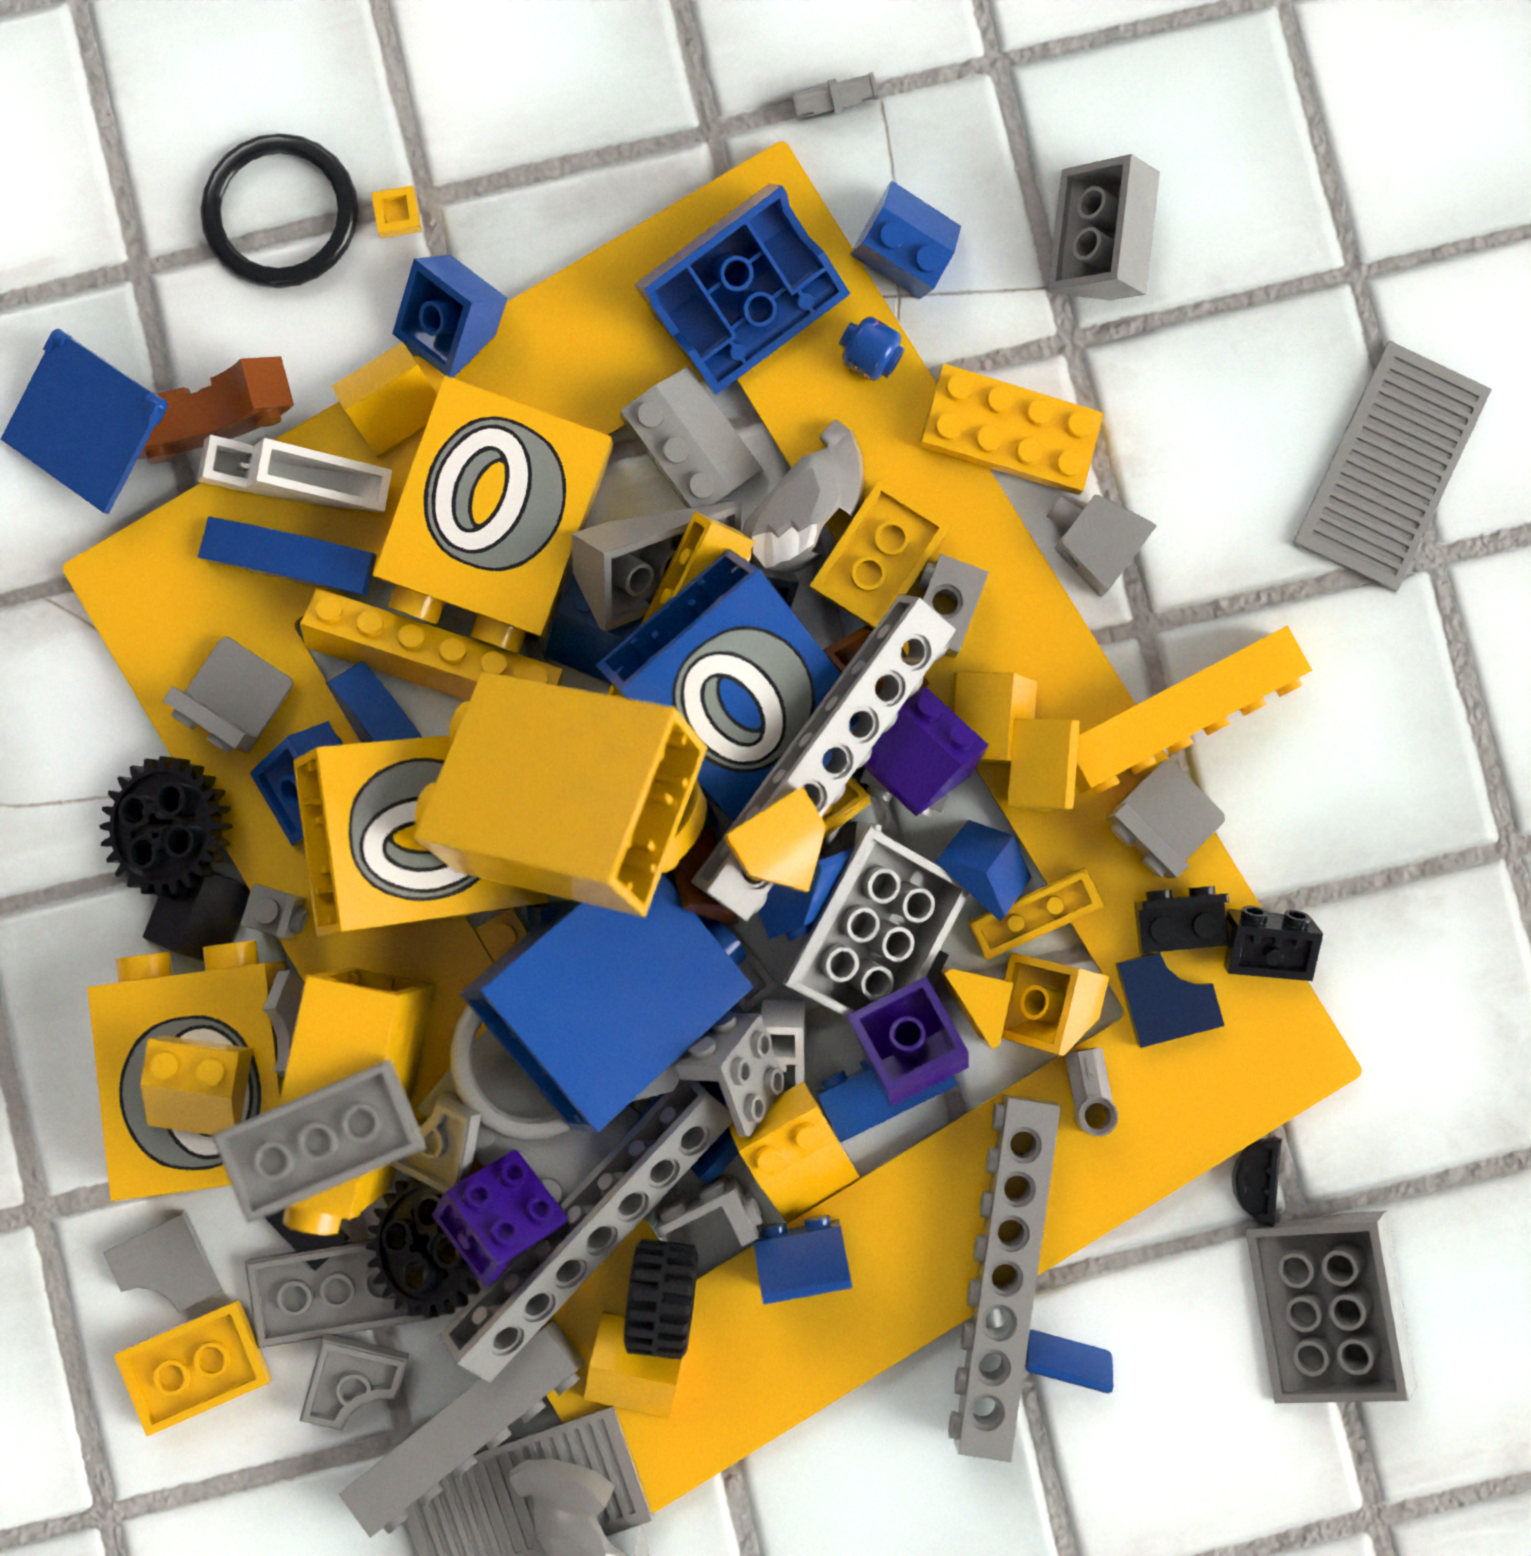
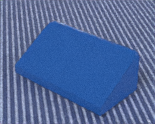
[1025,1330,1114,1394]

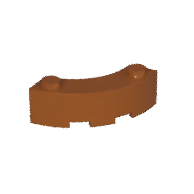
[138,356,294,463]

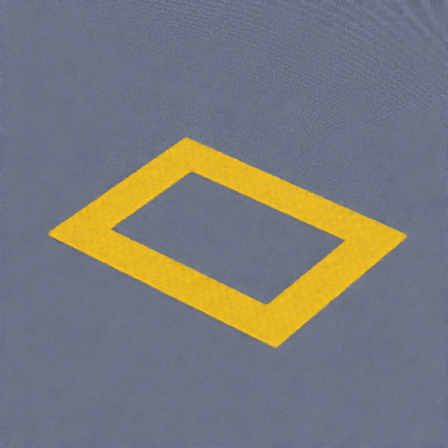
[63,141,1362,1514]

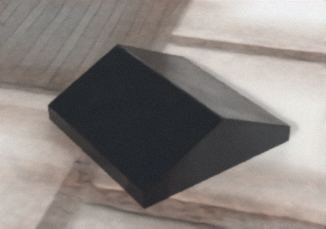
[143,871,250,962]

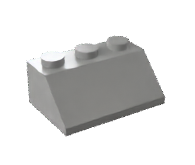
[1048,154,1160,300]
[620,366,763,508]

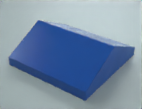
[935,820,1032,921]

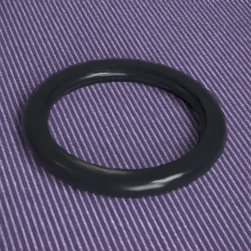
[200,133,358,288]

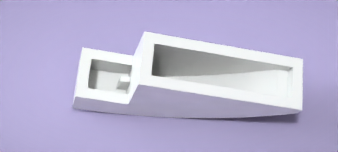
[197,435,392,513]

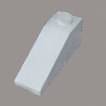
[761,1000,806,1094]

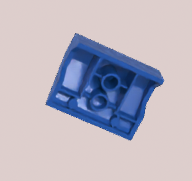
[634,184,851,395]

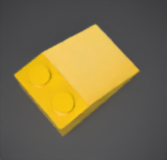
[728,1081,861,1223]

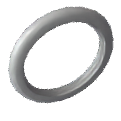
[450,1005,571,1141]

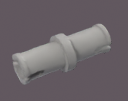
[791,72,879,120]

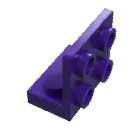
[432,1150,567,1287]

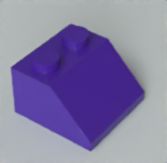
[863,687,989,817]
[847,976,969,1107]

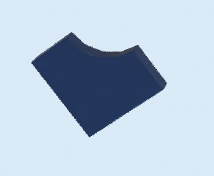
[1115,952,1225,1048]

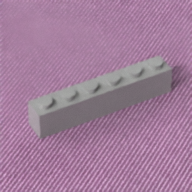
[339,1320,586,1538]

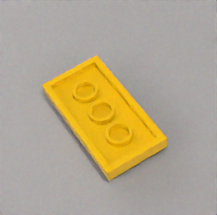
[919,363,1104,496]

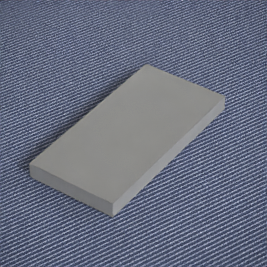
[212,1059,427,1224]
[245,1233,431,1349]

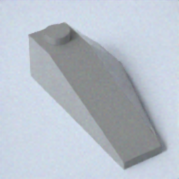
[572,501,742,632]

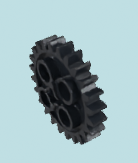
[99,756,233,896]
[366,1176,481,1318]

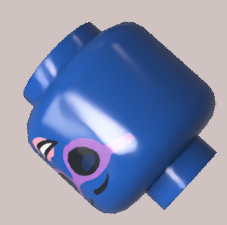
[839,316,905,381]

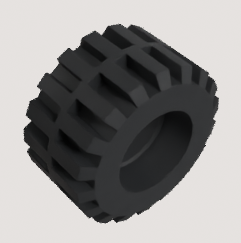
[624,1239,698,1360]

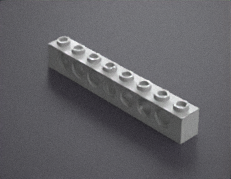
[691,594,956,921]
[439,1079,733,1383]
[948,1094,1061,1462]

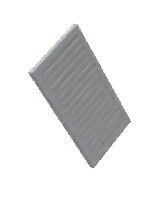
[1293,340,1492,592]
[405,1406,654,1556]

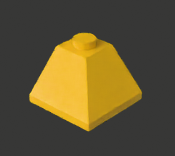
[1001,952,1109,1056]

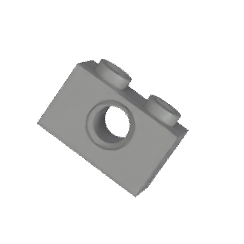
[918,554,989,658]

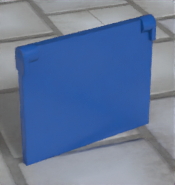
[1,329,168,514]

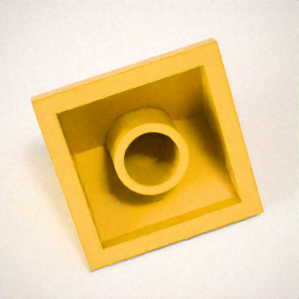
[331,342,437,458]
[951,672,1037,765]
[1007,719,1080,812]
[939,966,1013,1049]
[583,1311,682,1419]

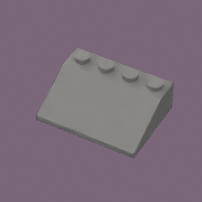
[783,826,970,1018]
[417,1028,641,1206]
[1245,1211,1417,1403]

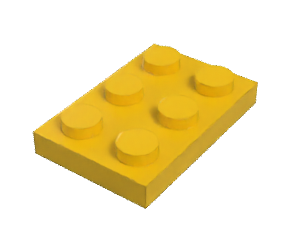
[809,479,951,630]
[114,1299,273,1437]

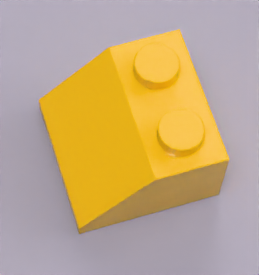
[140,1035,253,1135]

